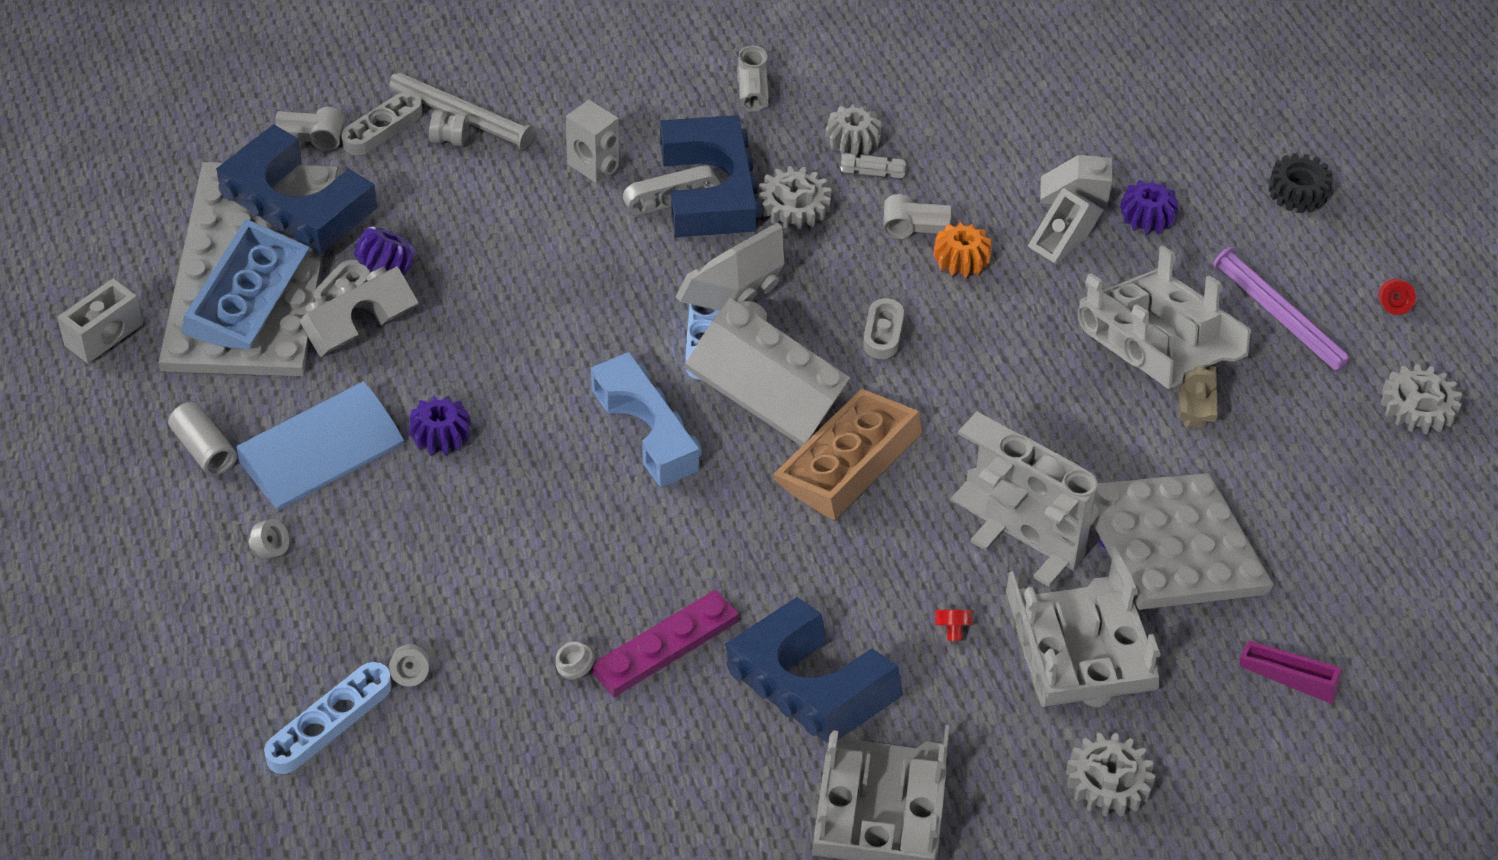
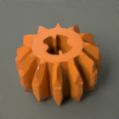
[933,221,992,279]

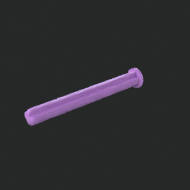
[1213,247,1350,371]

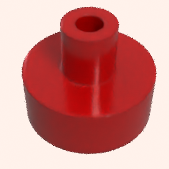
[1378,278,1416,315]
[935,610,974,641]

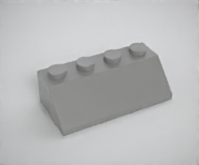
[683,298,850,446]

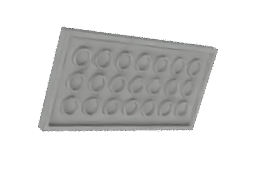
[158,162,338,376]

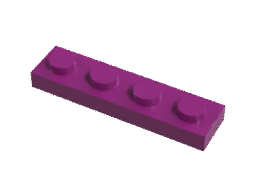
[591,589,739,697]

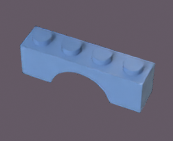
[591,352,702,488]

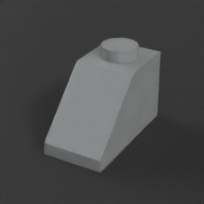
[1040,155,1112,209]
[1028,188,1103,264]

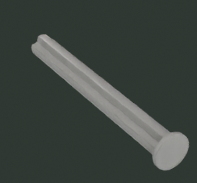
[389,73,535,151]

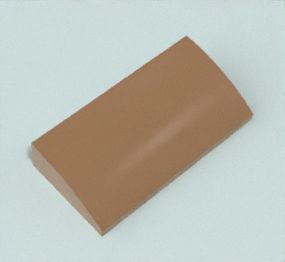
[773,389,923,520]

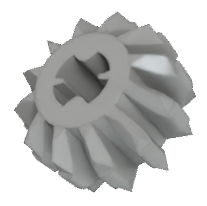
[825,104,882,157]

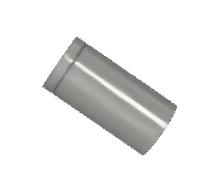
[168,402,237,477]

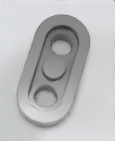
[314,260,370,302]
[863,298,904,359]

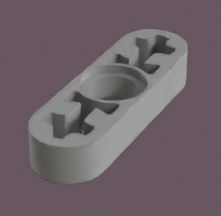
[341,92,422,155]
[623,165,720,216]

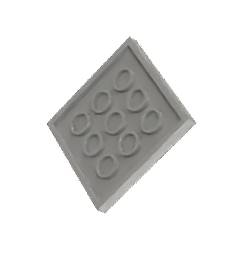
[1093,473,1274,610]

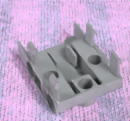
[1078,246,1251,389]
[950,411,1099,587]
[1006,561,1161,707]
[812,725,949,860]

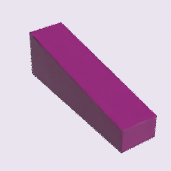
[1240,640,1342,705]

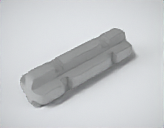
[840,153,906,179]

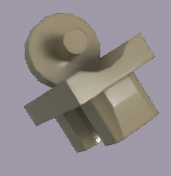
[1179,365,1217,429]

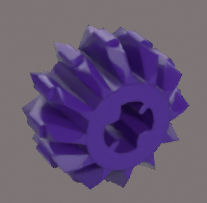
[1120,179,1179,235]
[354,227,416,276]
[408,394,471,456]

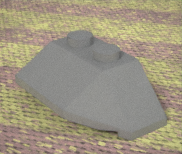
[676,223,784,310]

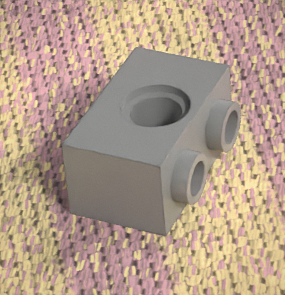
[566,99,619,183]
[57,278,143,364]

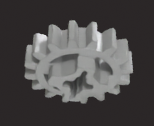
[758,166,831,229]
[1381,364,1462,434]
[1066,733,1155,817]

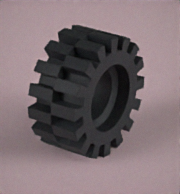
[1268,153,1333,213]

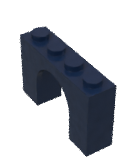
[660,115,762,238]
[216,124,377,254]
[725,597,903,743]

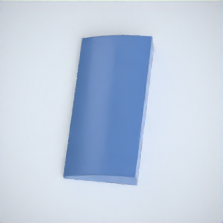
[181,219,309,349]
[237,381,405,511]

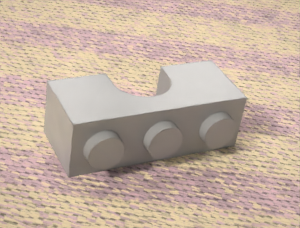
[299,266,418,357]

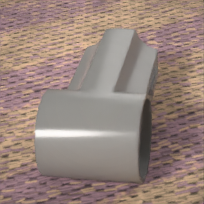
[737,45,768,111]
[275,107,345,151]
[883,194,951,239]

